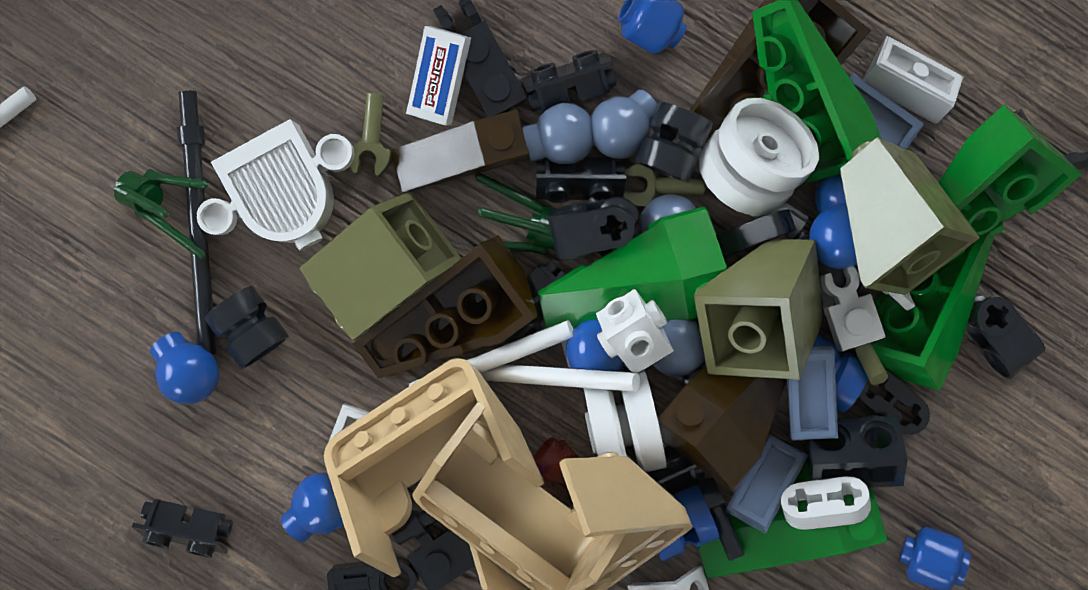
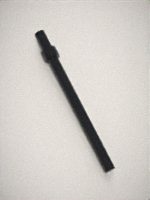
[176,90,216,355]

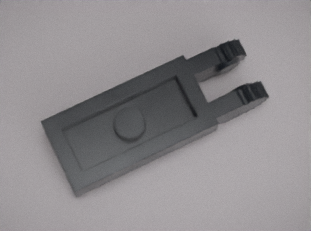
[433,0,527,117]

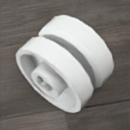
[699,98,819,216]
[584,370,666,472]

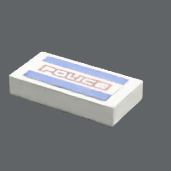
[406,26,471,126]

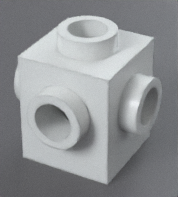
[596,289,674,373]

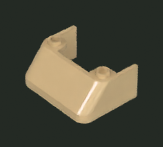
[324,358,544,577]
[412,401,627,590]
[469,452,692,590]

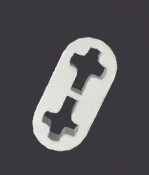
[781,477,871,530]

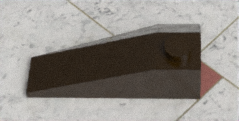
[690,0,871,138]
[352,235,538,379]
[658,366,787,492]

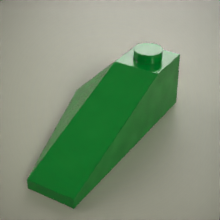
[752,0,882,185]
[938,105,1082,264]
[538,206,727,329]
[849,232,994,391]
[698,460,888,579]

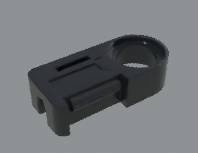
[716,209,797,257]
[327,557,419,590]

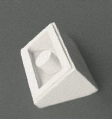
[863,36,963,124]

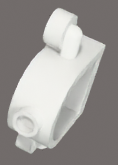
[197,119,355,251]

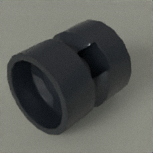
[635,102,713,183]
[204,286,289,370]

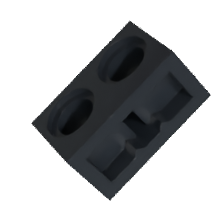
[805,415,908,488]

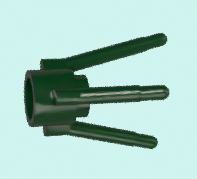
[114,169,208,259]
[475,173,557,256]

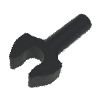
[697,477,745,561]

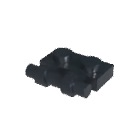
[392,510,475,590]

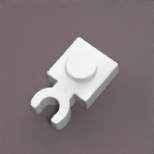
[820,267,886,351]

